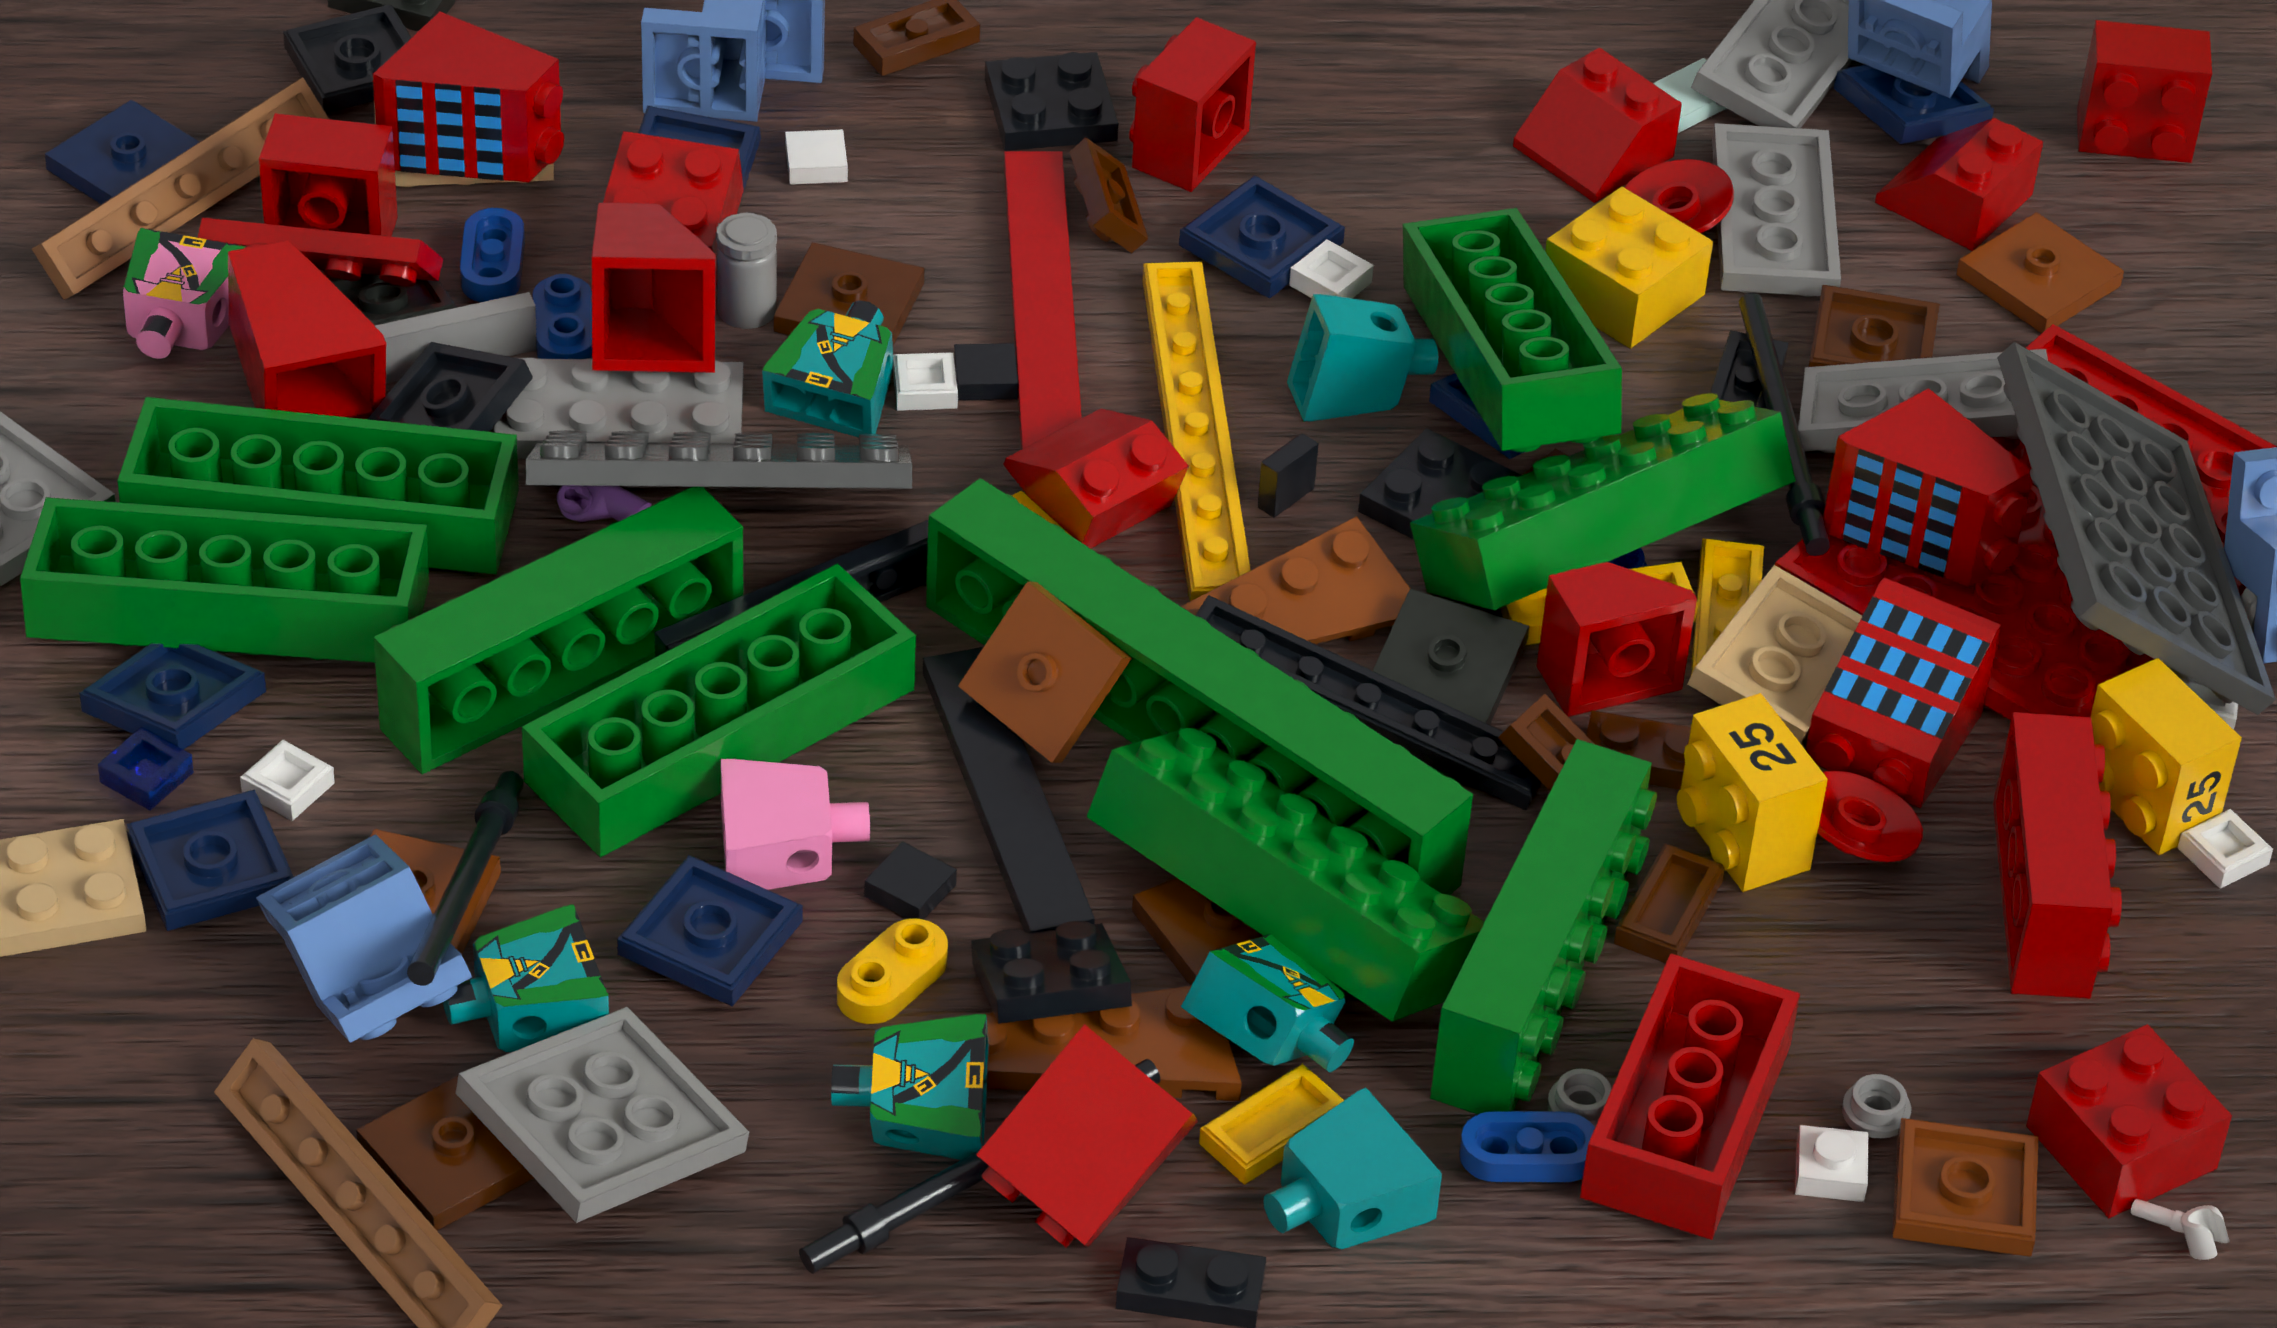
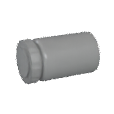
[716,212,777,329]

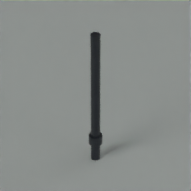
[1739,293,1830,556]
[407,771,524,986]
[799,1059,1160,1274]

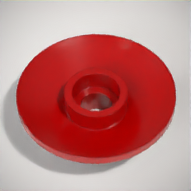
[1624,159,1734,233]
[1817,771,1923,862]

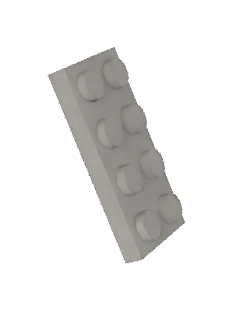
[1691,0,1853,128]
[1712,123,1841,297]
[1798,349,2048,453]
[494,358,744,459]

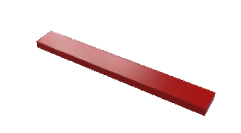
[1004,151,1082,450]

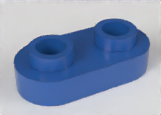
[460,208,525,302]
[532,274,592,359]
[1459,1111,1595,1182]

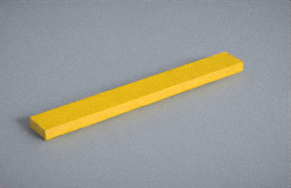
[1142,262,1251,602]

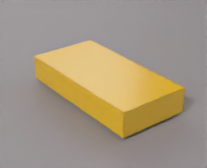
[1199,1063,1344,1185]

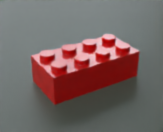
[1993,712,2122,999]
[1580,953,1800,1240]

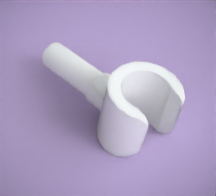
[2131,1199,2230,1260]

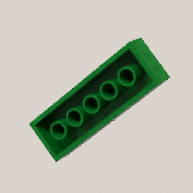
[1403,208,1622,452]
[1410,393,1796,610]
[117,397,519,575]
[374,487,743,775]
[20,497,429,663]
[522,563,916,858]
[1087,728,1484,1022]
[1430,739,1657,1115]

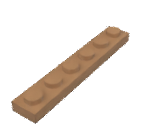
[32,77,329,300]
[214,1038,503,1328]

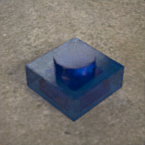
[98,727,194,811]

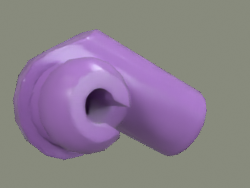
[556,485,652,522]

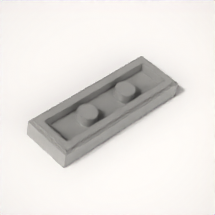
[375,292,536,383]

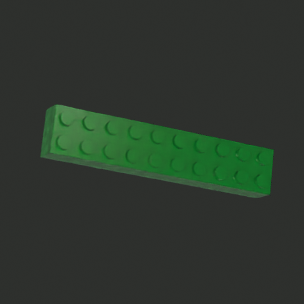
[926,478,1473,895]

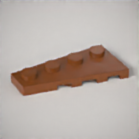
[1181,516,1410,644]
[985,986,1242,1101]

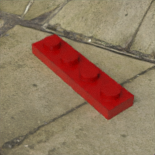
[197,218,443,287]

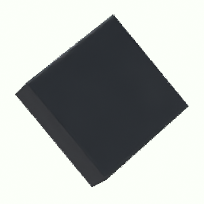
[954,343,1018,400]
[1258,433,1319,518]
[864,841,957,920]

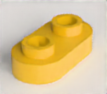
[837,919,948,1024]

